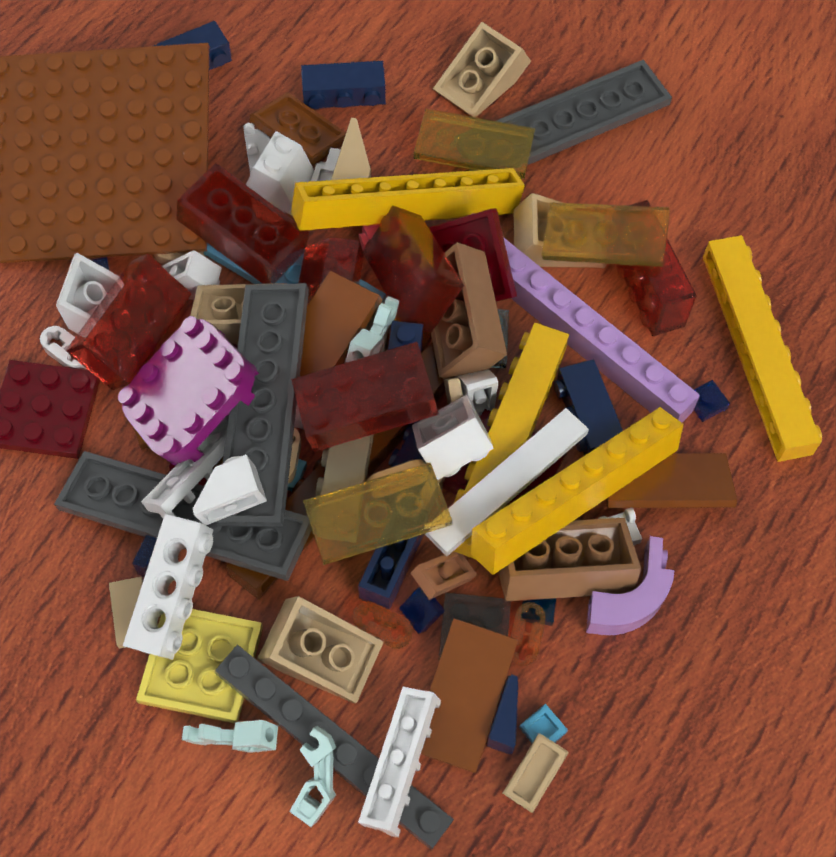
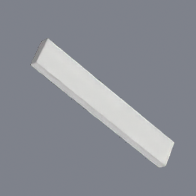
[424,408,589,556]

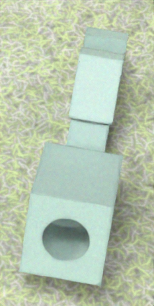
[345,296,400,371]
[182,720,278,753]
[289,726,337,827]

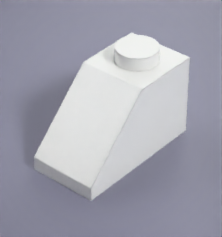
[152,250,222,300]
[455,369,499,415]
[193,454,267,525]

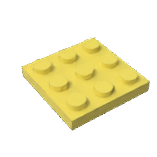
[136,609,263,723]

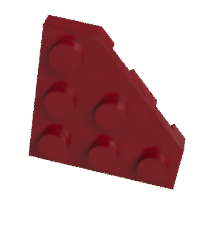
[415,208,517,302]

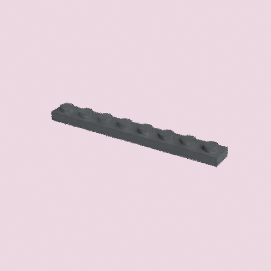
[215,645,454,850]

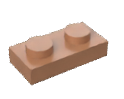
[411,551,477,600]

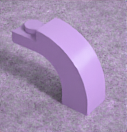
[586,536,675,635]

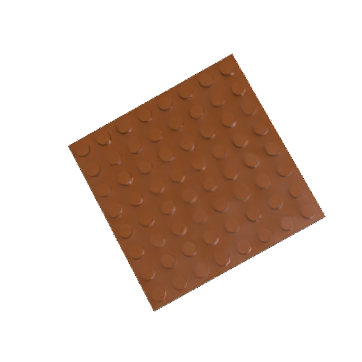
[0,43,210,263]

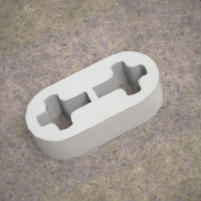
[40,326,92,370]

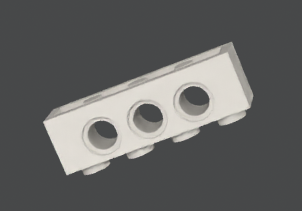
[123,514,213,660]

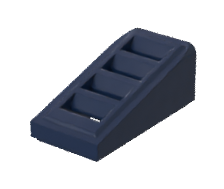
[486,674,518,755]

